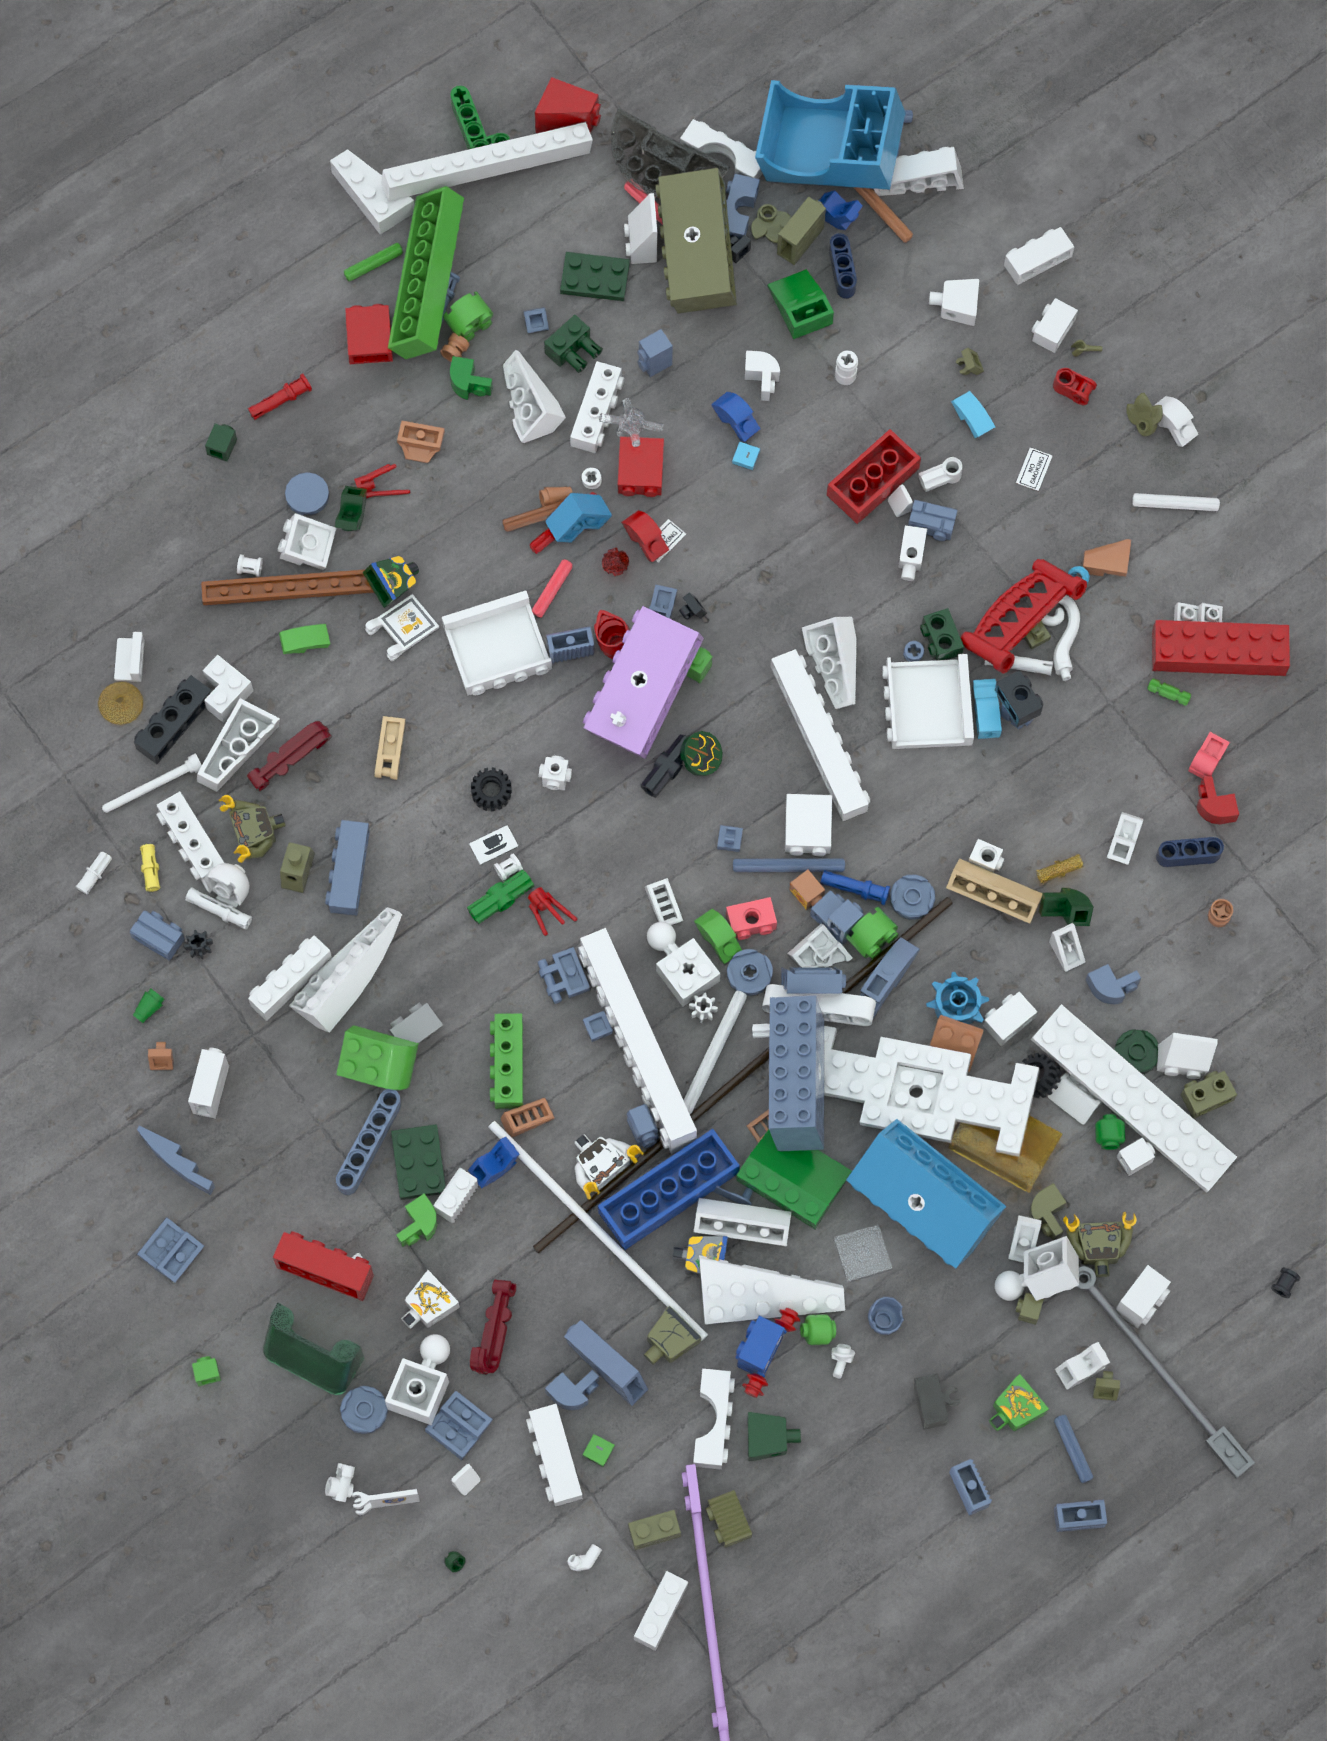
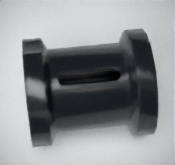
[1271,1267,1301,1298]

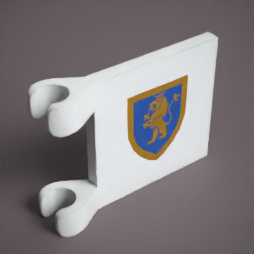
[352,1489,420,1515]

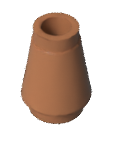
[539,487,573,507]

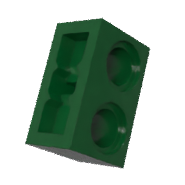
[920,608,964,661]

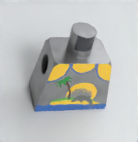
[672,1236,728,1279]

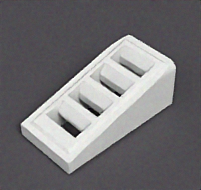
[645,878,683,925]

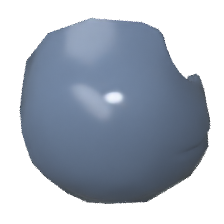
[868,1297,904,1335]

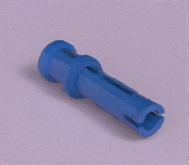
[820,870,891,906]

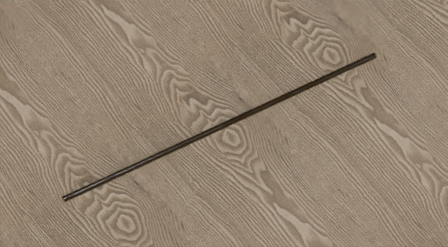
[533,897,953,1253]

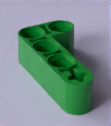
[450,86,510,150]

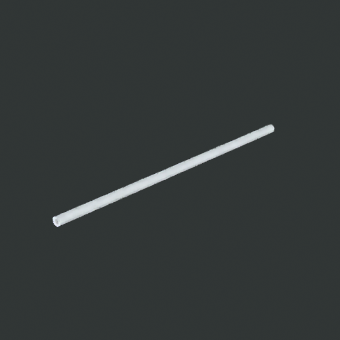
[488,1121,708,1341]

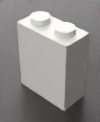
[785,794,832,856]
[188,1048,229,1119]

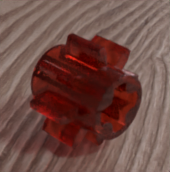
[602,547,629,577]

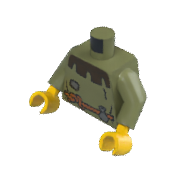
[219,795,286,863]
[1063,1212,1137,1277]

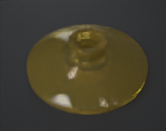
[98,682,143,725]

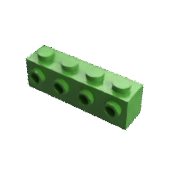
[490,1013,523,1109]

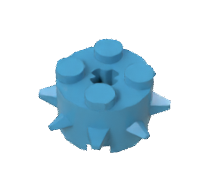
[926,972,989,1024]

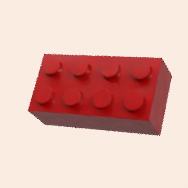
[827,429,921,524]
[273,1231,374,1301]

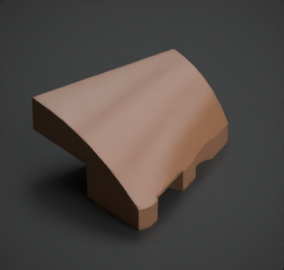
[1082,539,1131,577]

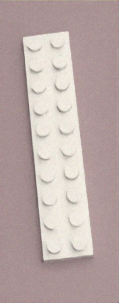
[1031,1004,1237,1193]

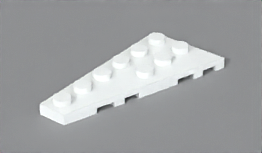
[699,1255,845,1324]

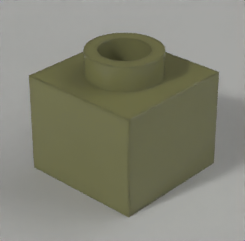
[1015,1293,1044,1325]

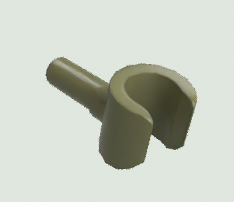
[1071,339,1102,357]

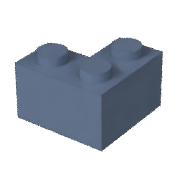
[810,890,864,946]

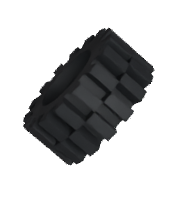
[471,767,512,811]
[1022,1053,1062,1098]

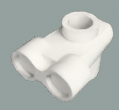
[325,1463,355,1502]

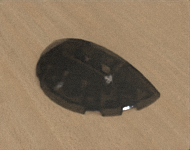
[611,108,730,199]

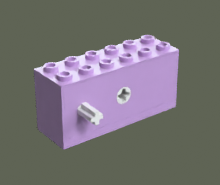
[583,606,704,759]

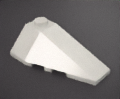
[503,350,566,443]

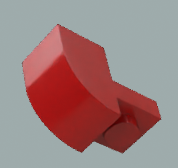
[621,510,669,562]
[1196,776,1239,824]

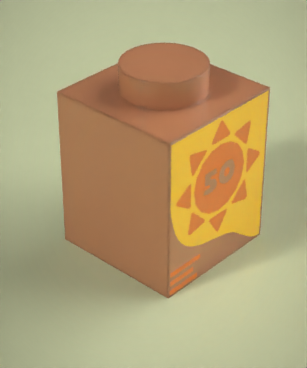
[789,870,825,910]

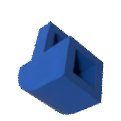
[819,191,863,230]
[711,392,761,442]
[468,1137,520,1188]

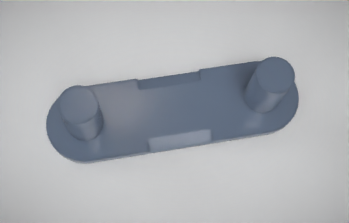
[702,1180,753,1206]

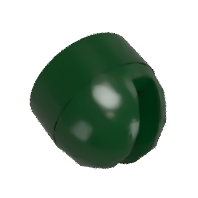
[444,1551,465,1573]

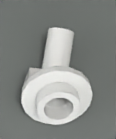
[832,1344,855,1379]

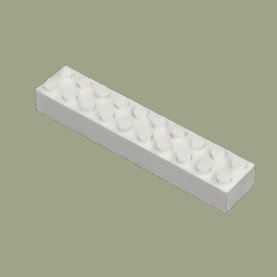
[578,928,697,1154]

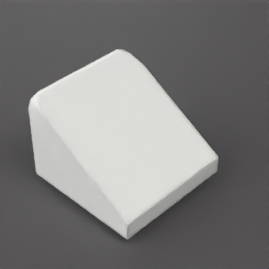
[888,484,913,517]
[451,1464,480,1496]

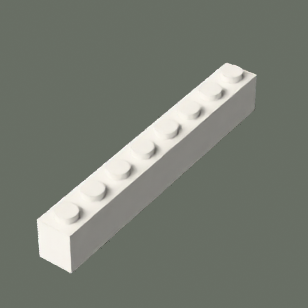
[771,649,870,821]

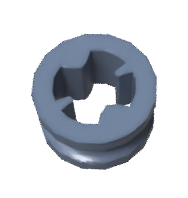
[903,641,924,662]

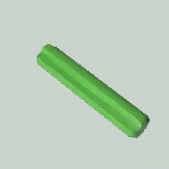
[344,243,403,281]

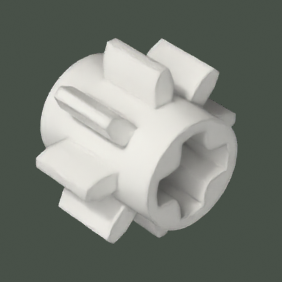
[689,993,718,1023]

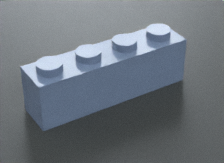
[325,820,370,916]

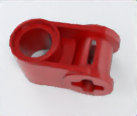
[1053,368,1097,405]

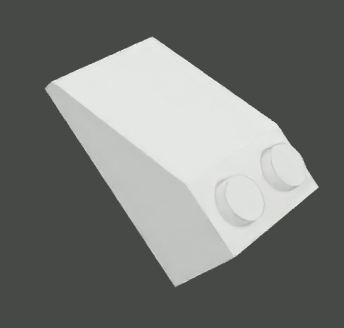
[624,193,657,264]

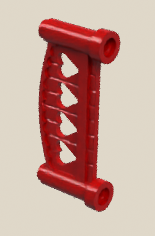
[960,559,1087,674]

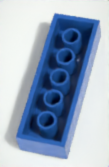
[598,1129,740,1250]

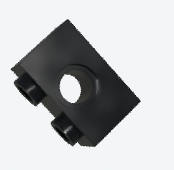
[995,670,1043,727]

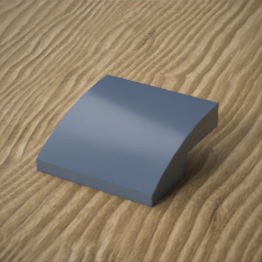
[136,1217,204,1283]
[425,1391,493,1460]

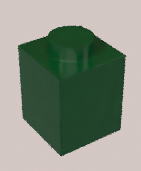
[205,424,237,462]

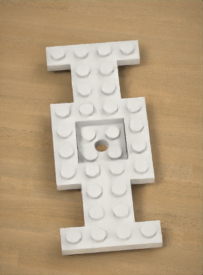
[824,1026,1039,1157]

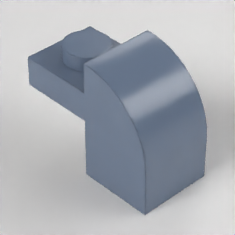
[1086,964,1141,1004]
[545,1370,599,1410]

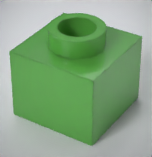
[192,1356,221,1386]

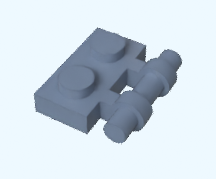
[537,947,590,1004]

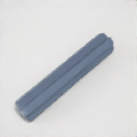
[1054,1415,1093,1483]

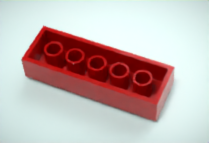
[1152,620,1290,676]

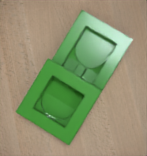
[279,624,330,654]

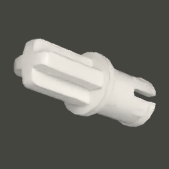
[76,852,112,895]

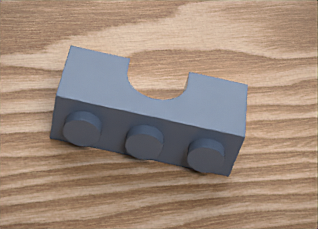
[726,174,760,240]

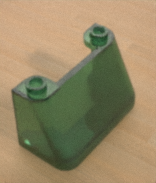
[263,1303,364,1395]

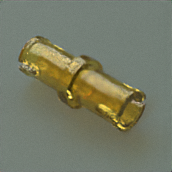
[1036,854,1084,884]

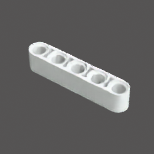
[762,984,876,1026]

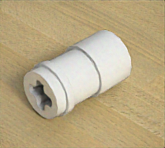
[835,351,858,385]

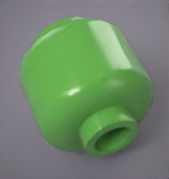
[800,1314,836,1345]

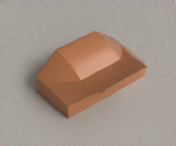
[397,421,445,463]

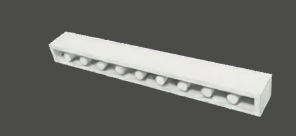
[381,122,593,201]

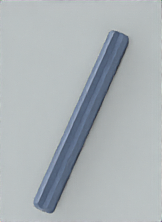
[733,859,845,872]

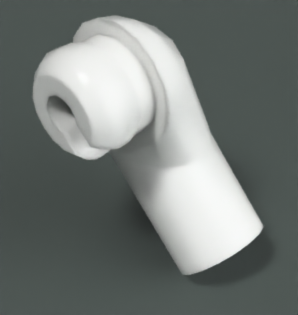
[567,1544,602,1571]

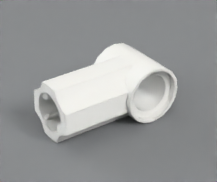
[918,457,962,492]

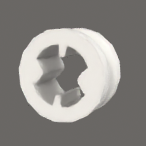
[582,468,602,489]

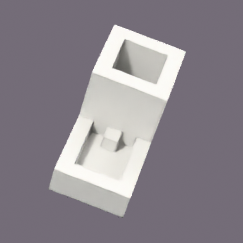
[745,351,780,401]
[1155,396,1198,447]
[1055,1342,1110,1390]

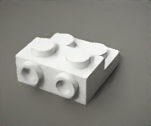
[278,513,336,570]

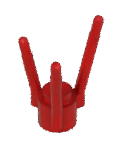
[354,464,410,499]
[528,887,577,936]

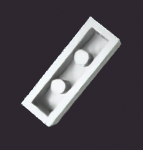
[1004,227,1074,285]
[634,1571,688,1651]

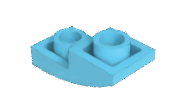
[951,391,995,438]

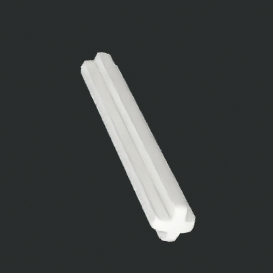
[1132,493,1220,511]

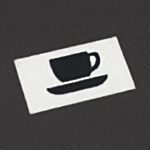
[469,825,518,864]

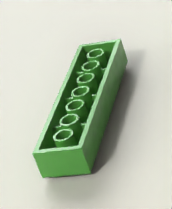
[388,186,464,359]

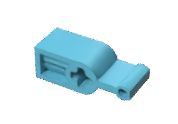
[973,679,1002,739]

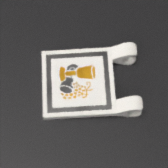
[365,594,439,661]

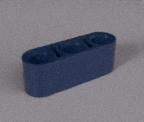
[829,233,857,299]
[1156,837,1224,867]

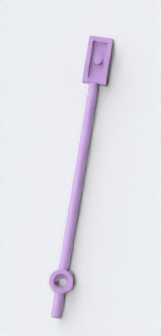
[682,1464,730,1741]

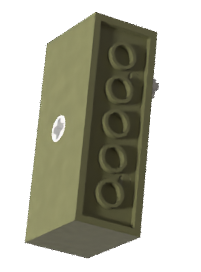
[656,168,737,314]

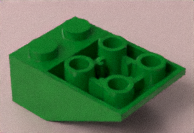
[767,269,834,339]

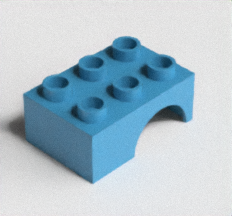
[755,80,906,190]

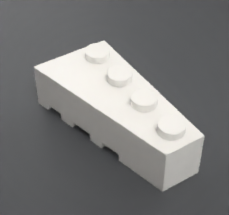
[874,147,964,196]
[330,149,415,235]
[197,698,280,792]

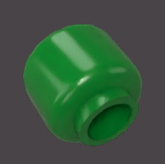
[1095,1114,1125,1150]

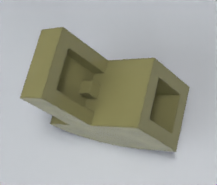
[1029,1183,1066,1241]

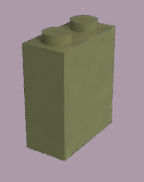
[777,197,826,265]

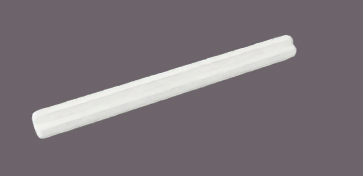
[683,991,747,1114]

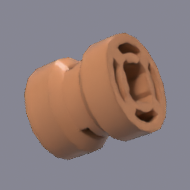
[440,333,470,362]
[1208,899,1233,927]

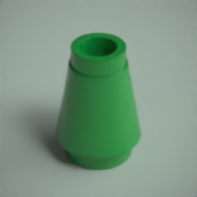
[133,988,165,1023]

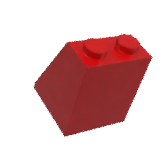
[535,77,601,134]

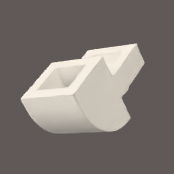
[1107,812,1143,864]

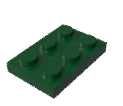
[560,252,630,301]
[391,1124,446,1200]

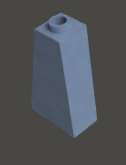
[564,1320,648,1406]

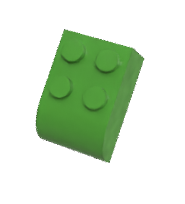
[336,1025,419,1090]

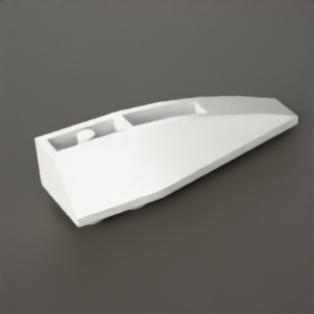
[289,907,402,1033]

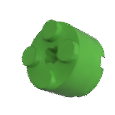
[443,292,493,342]
[846,907,899,960]

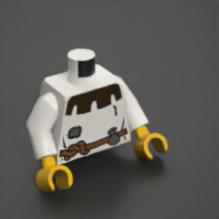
[574,1134,644,1199]

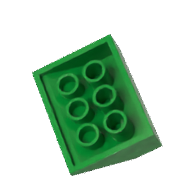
[736,1129,852,1230]

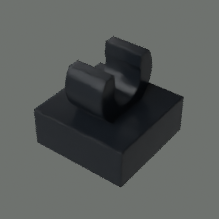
[730,234,751,263]
[679,592,707,620]

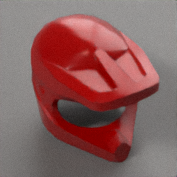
[594,610,630,659]

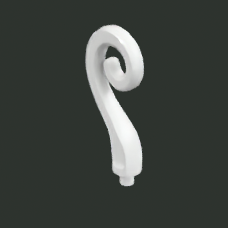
[1041,595,1080,681]

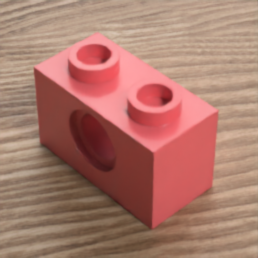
[726,897,777,940]

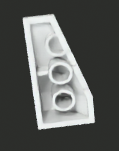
[802,617,856,709]

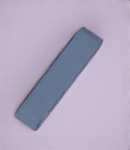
[336,1089,401,1195]

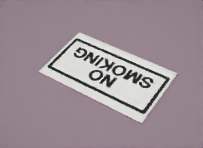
[1016,448,1052,491]
[640,519,686,562]

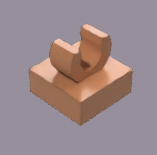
[148,1042,174,1070]

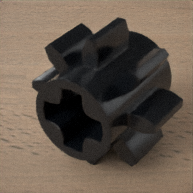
[184,930,213,959]

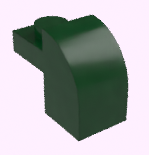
[335,486,367,531]
[1039,888,1094,926]

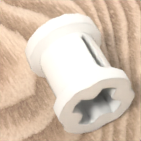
[237,554,263,577]
[494,853,523,882]

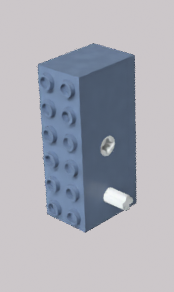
[752,995,824,1151]

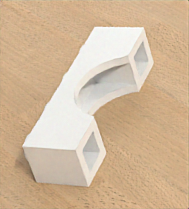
[680,119,763,179]
[693,1369,735,1469]

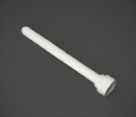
[102,753,202,813]

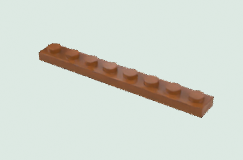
[201,570,374,606]

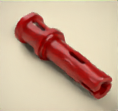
[248,374,312,420]

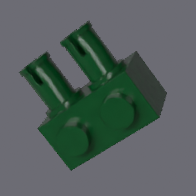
[544,314,603,373]

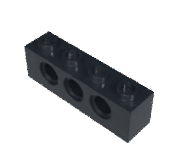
[134,675,212,764]

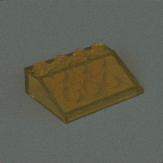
[948,1115,1063,1193]

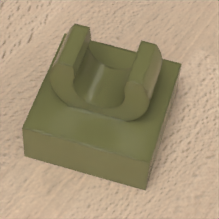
[956,348,984,375]
[1024,621,1051,650]
[1093,1371,1120,1401]

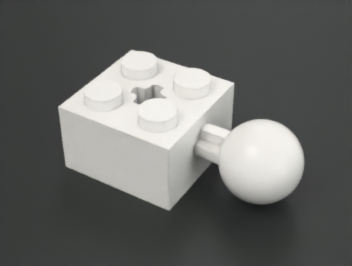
[647,922,720,1007]
[995,1236,1079,1301]
[385,1334,450,1425]

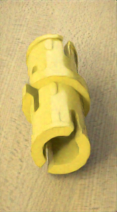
[140,844,160,892]

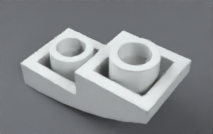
[1174,602,1223,622]

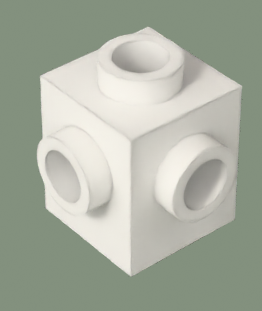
[539,756,572,790]

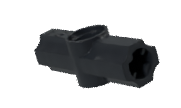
[641,734,687,798]

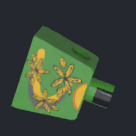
[989,1374,1049,1431]

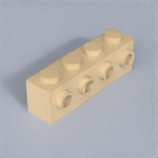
[946,859,1042,923]

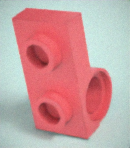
[1188,732,1230,779]

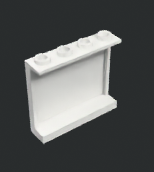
[442,591,552,696]
[882,654,974,749]

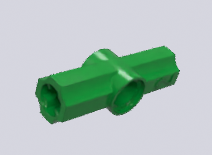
[467,870,534,925]

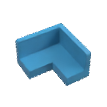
[546,493,612,542]

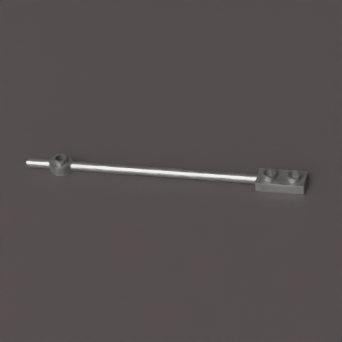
[1075,1266,1255,1479]

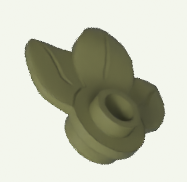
[751,204,791,243]
[1126,392,1163,436]

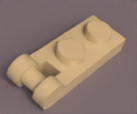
[375,716,406,780]

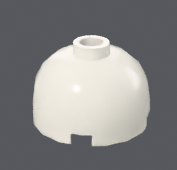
[203,863,250,907]

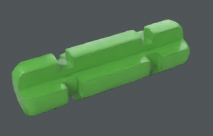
[1148,678,1191,705]

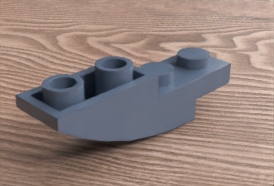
[859,937,920,1019]

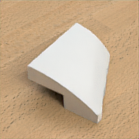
[787,924,852,967]

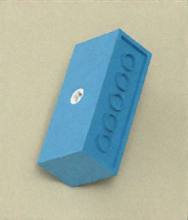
[847,1119,1007,1268]

